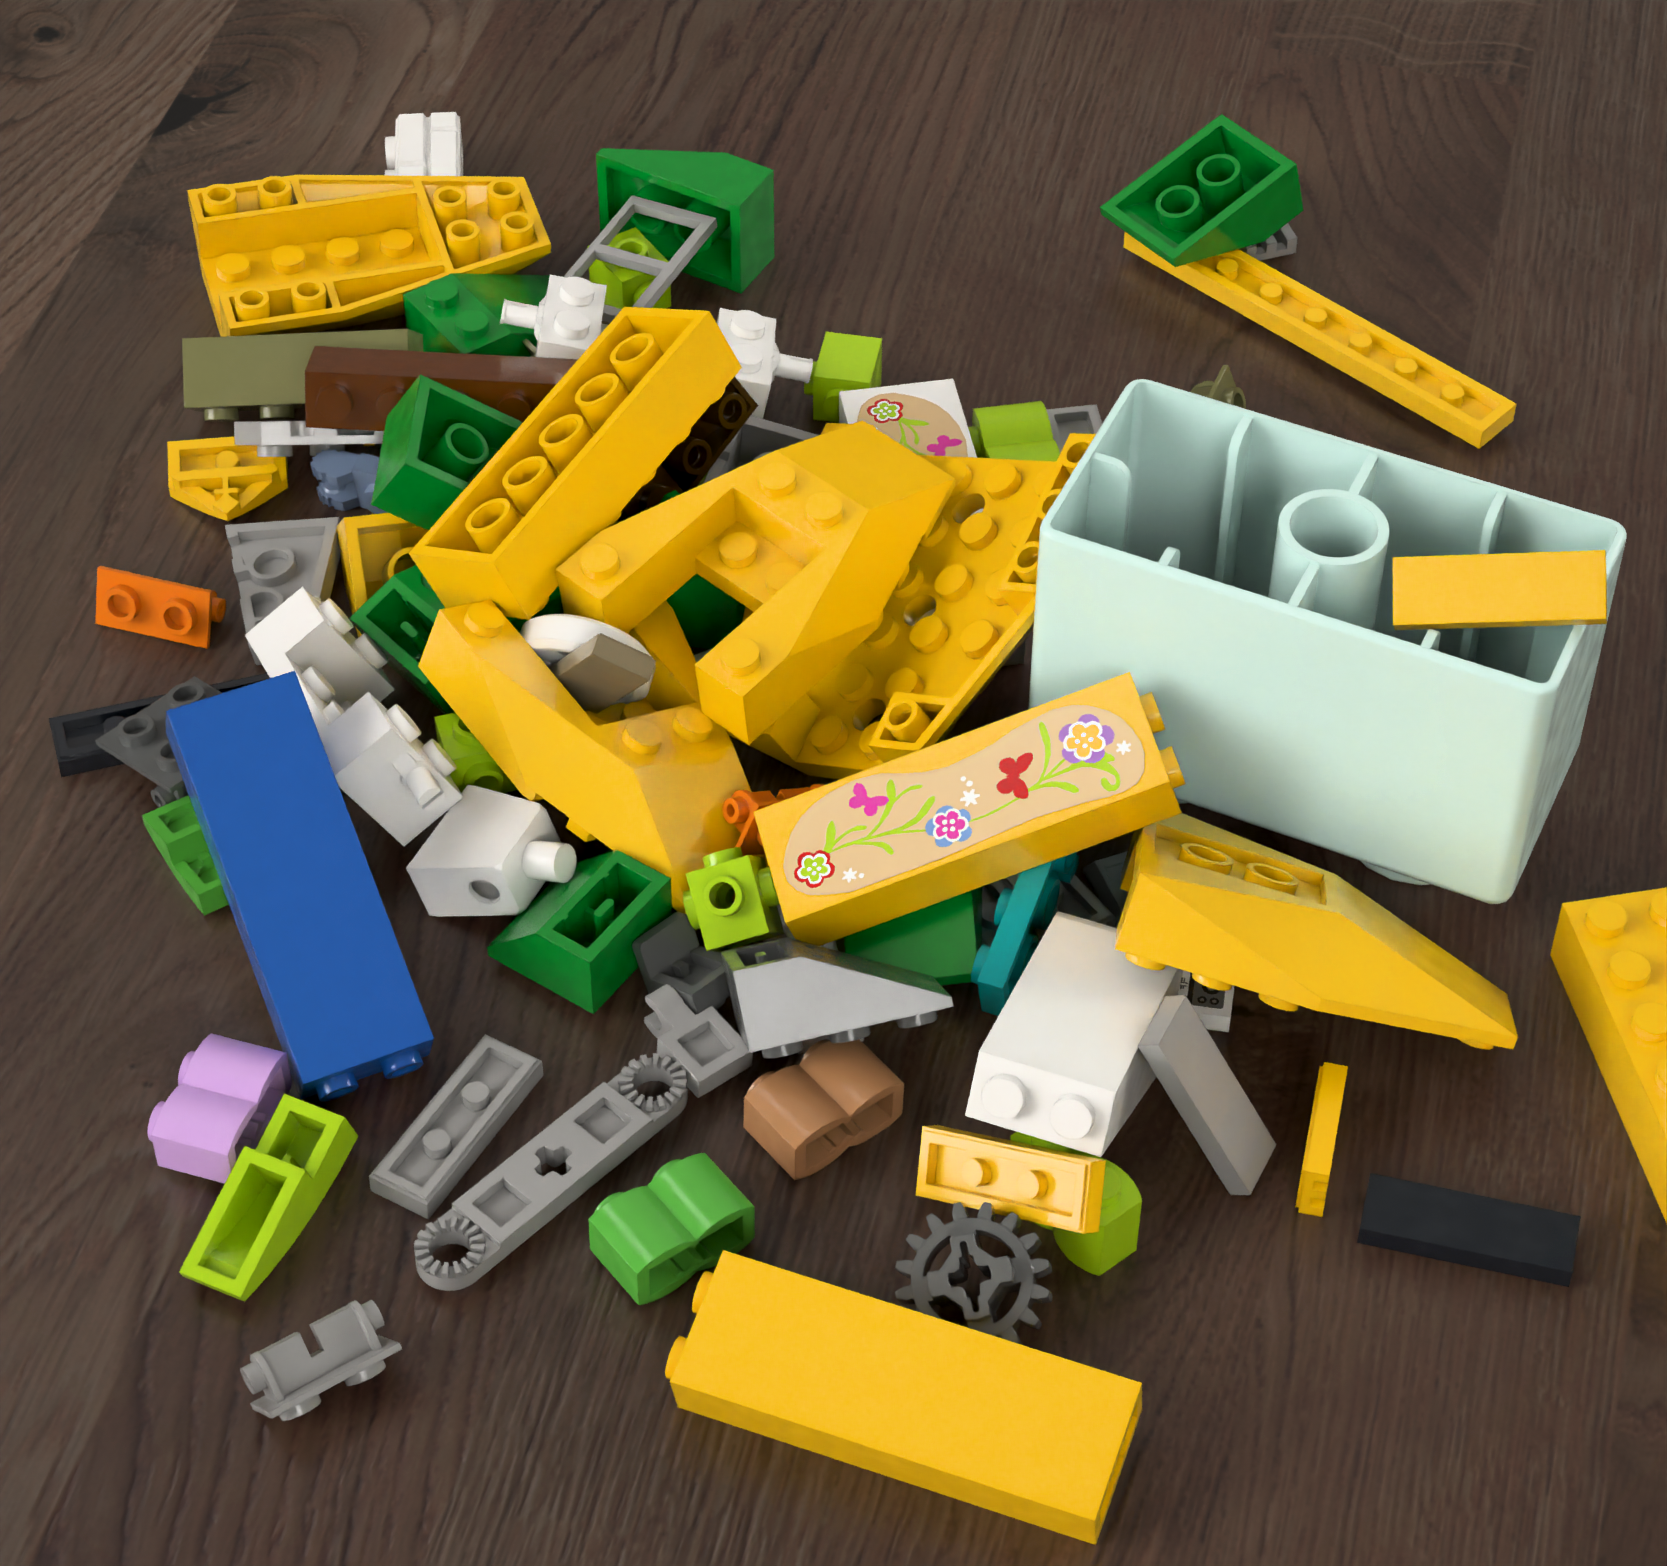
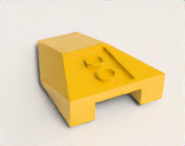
[1115,813,1518,1050]

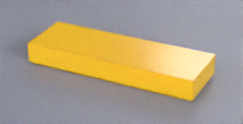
[1393,550,1607,630]
[916,1125,1106,1234]

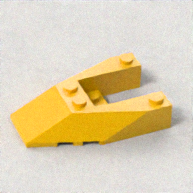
[555,420,955,745]
[418,599,769,914]

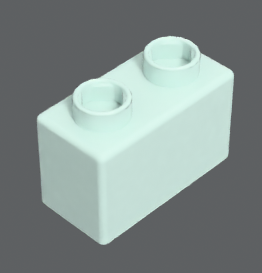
[1028,379,1627,904]

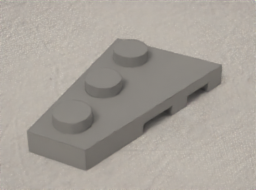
[225,517,340,665]

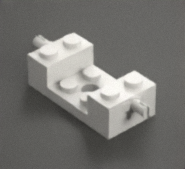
[500,274,813,419]
[245,586,463,846]

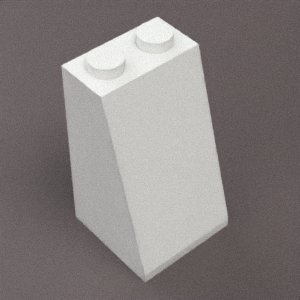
[965,911,1183,1157]

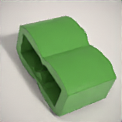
[588,1153,755,1305]

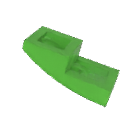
[142,795,229,916]

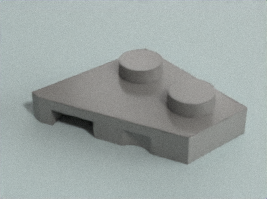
[234,420,384,457]

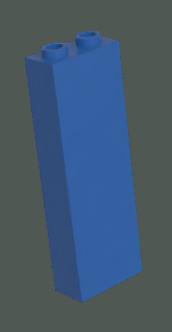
[166,671,434,1102]

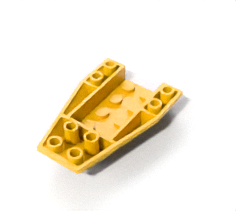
[187,175,551,337]

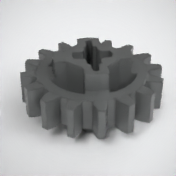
[895,1202,1053,1344]

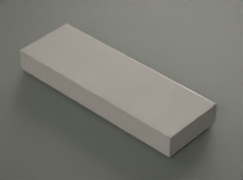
[1138,995,1276,1195]
[369,1034,543,1220]

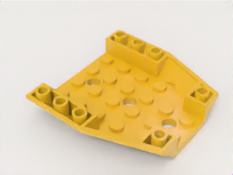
[727,423,1096,779]

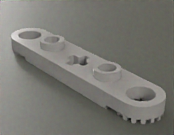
[414,1053,688,1291]

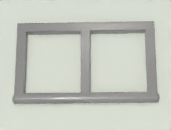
[564,195,717,323]

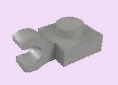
[644,984,753,1098]

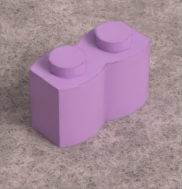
[148,1033,292,1184]

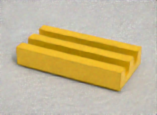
[1295,1062,1348,1217]

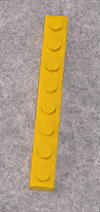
[1123,232,1516,449]

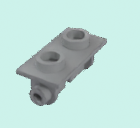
[240,1300,402,1421]

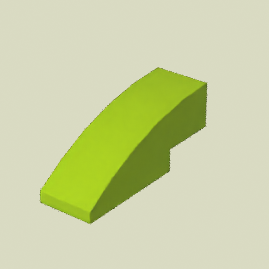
[179,1094,358,1302]

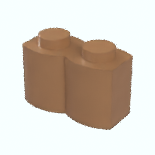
[743,1039,904,1180]

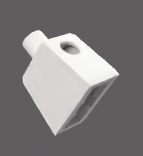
[406,785,577,917]

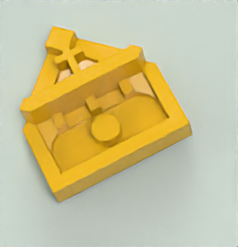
[167,436,288,521]

